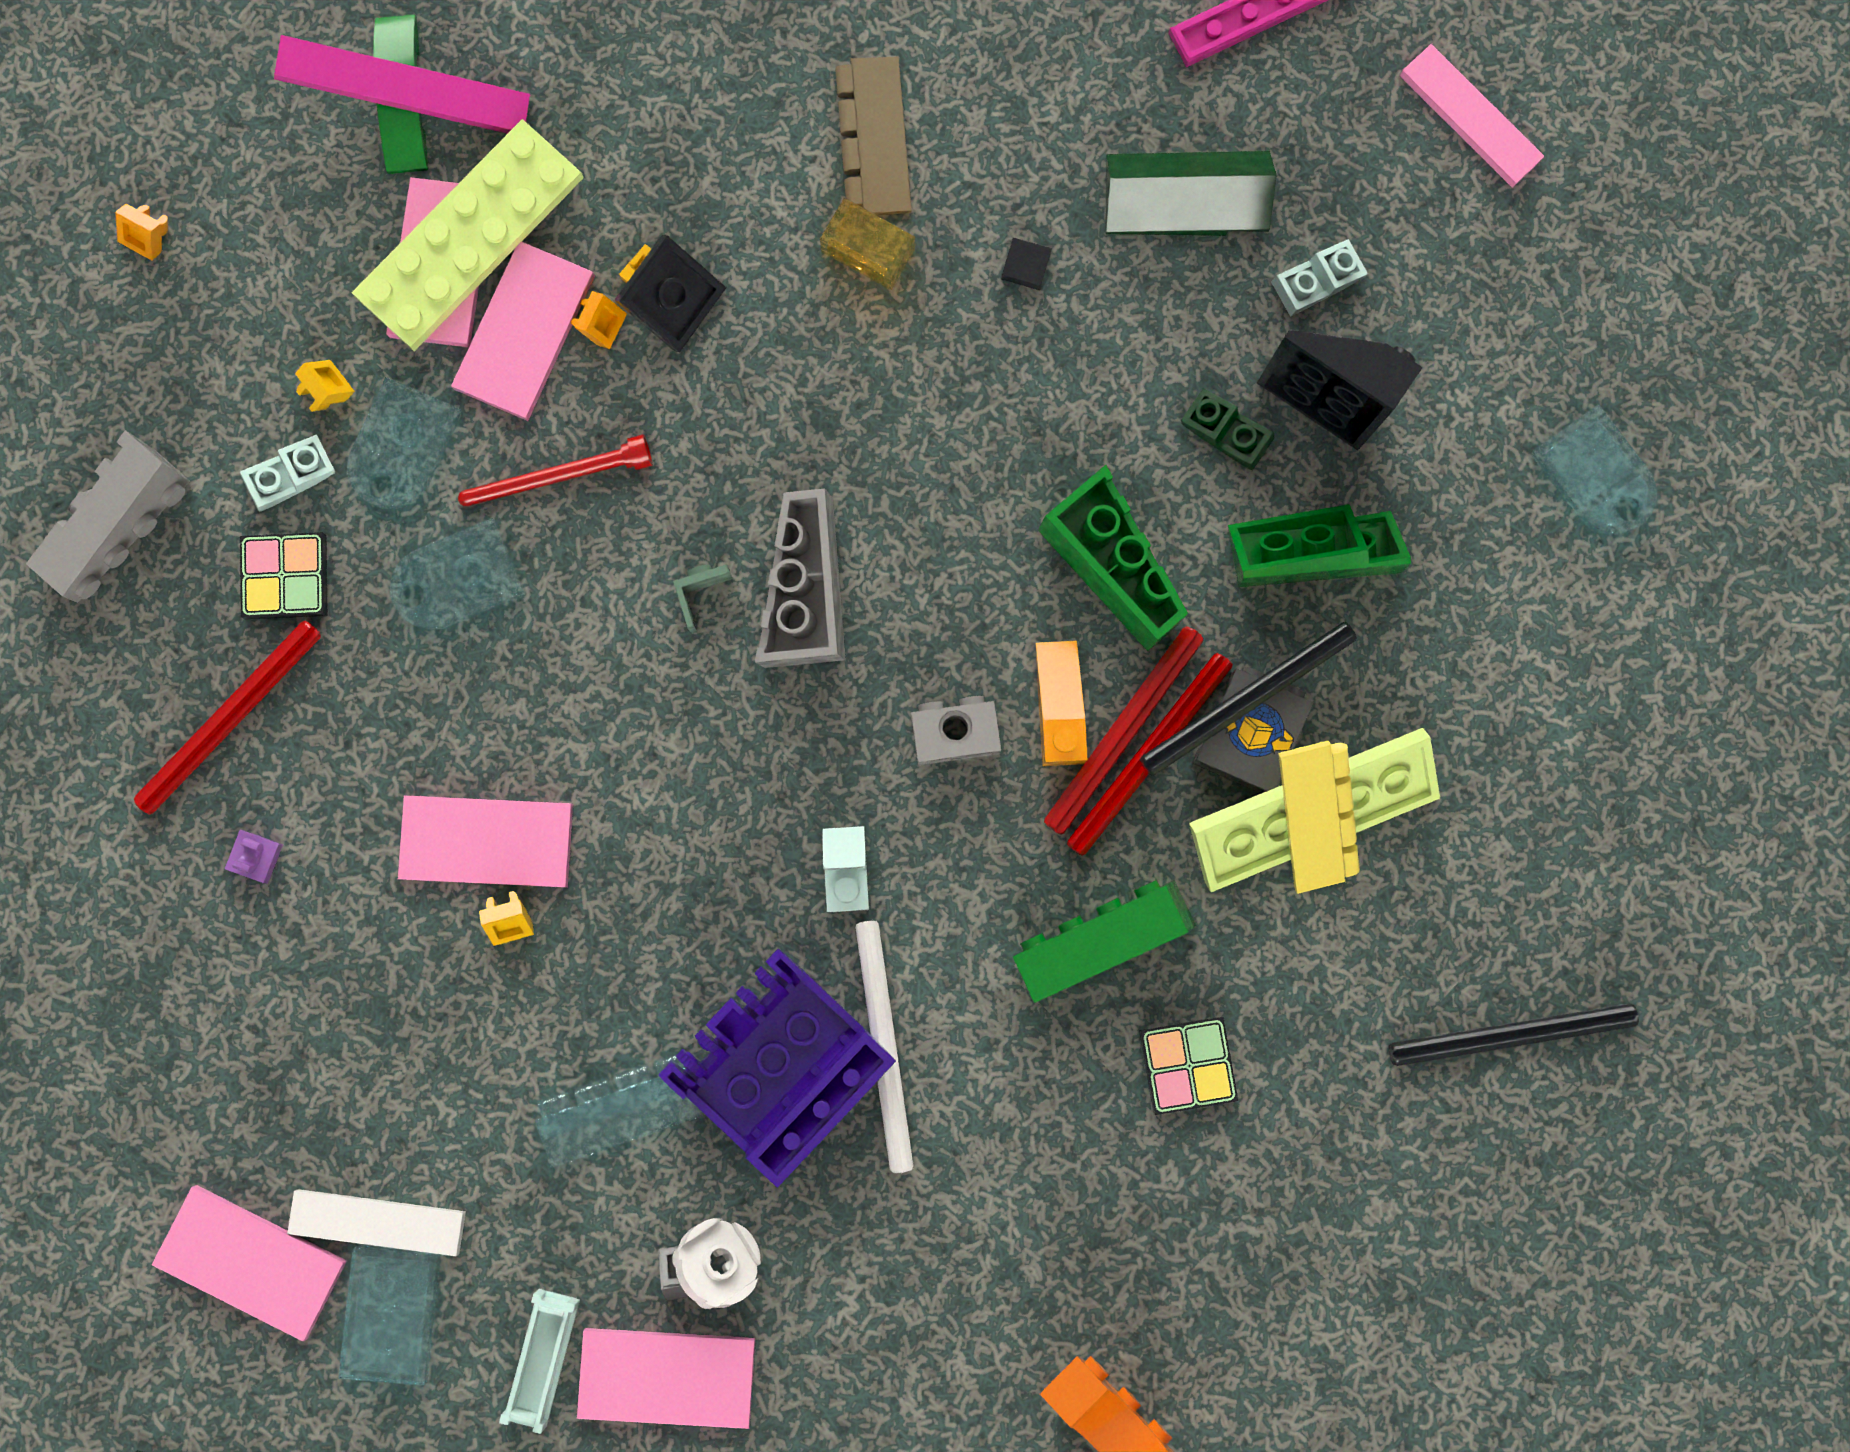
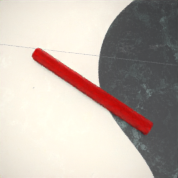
[134,621,321,815]
[1044,626,1204,835]
[1067,653,1233,856]

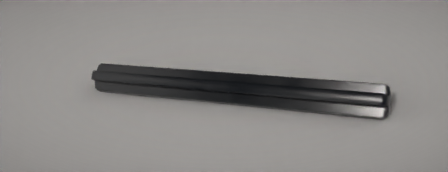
[1140,622,1357,776]
[1389,1004,1639,1066]

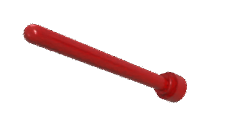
[458,434,653,506]

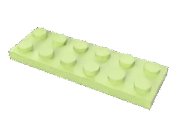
[352,119,583,351]
[1189,728,1440,892]

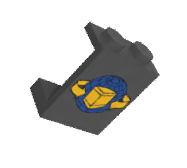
[1192,667,1314,794]

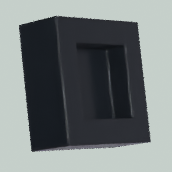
[1001,237,1052,290]

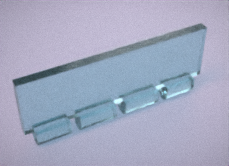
[535,1052,705,1169]

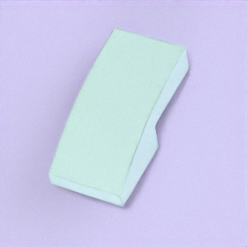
[1271,239,1368,317]
[240,434,335,512]

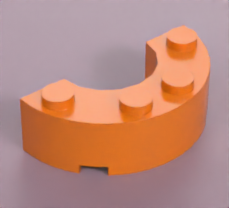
[1040,1356,1173,1452]

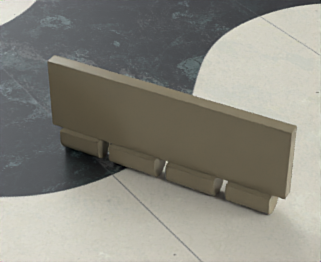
[835,56,912,216]

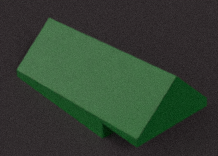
[1228,504,1411,587]

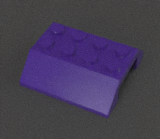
[658,948,896,1188]

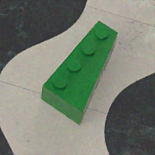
[1038,465,1188,651]
[1013,880,1196,1003]

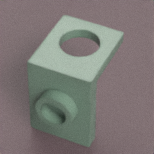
[673,564,733,634]

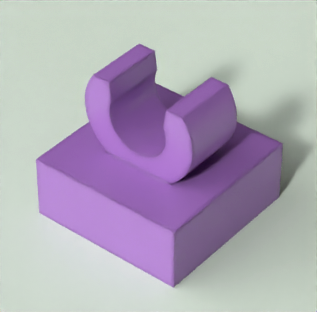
[225,830,283,884]

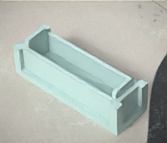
[499,1289,580,1434]

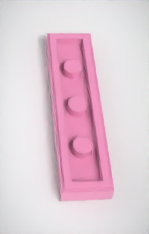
[1400,44,1544,188]

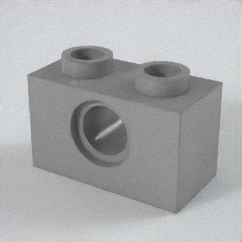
[911,696,1001,766]

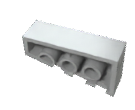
[26,430,190,603]
[755,488,846,668]

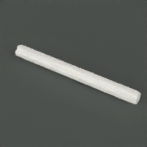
[855,920,913,1173]

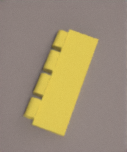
[1278,741,1360,894]

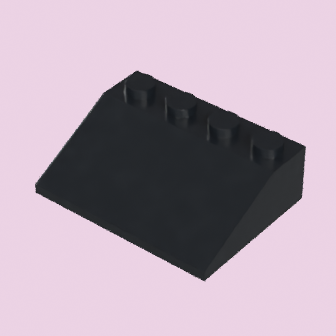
[1257,330,1423,451]

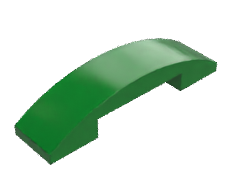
[373,14,428,174]

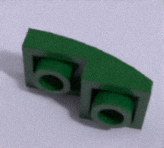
[1181,388,1275,471]

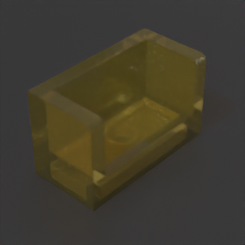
[820,198,915,290]

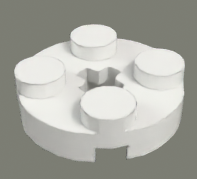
[672,1218,761,1309]

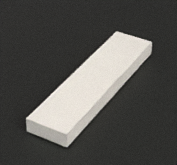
[287,1189,466,1256]

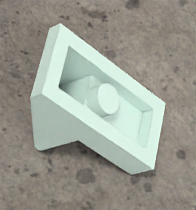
[823,826,869,912]

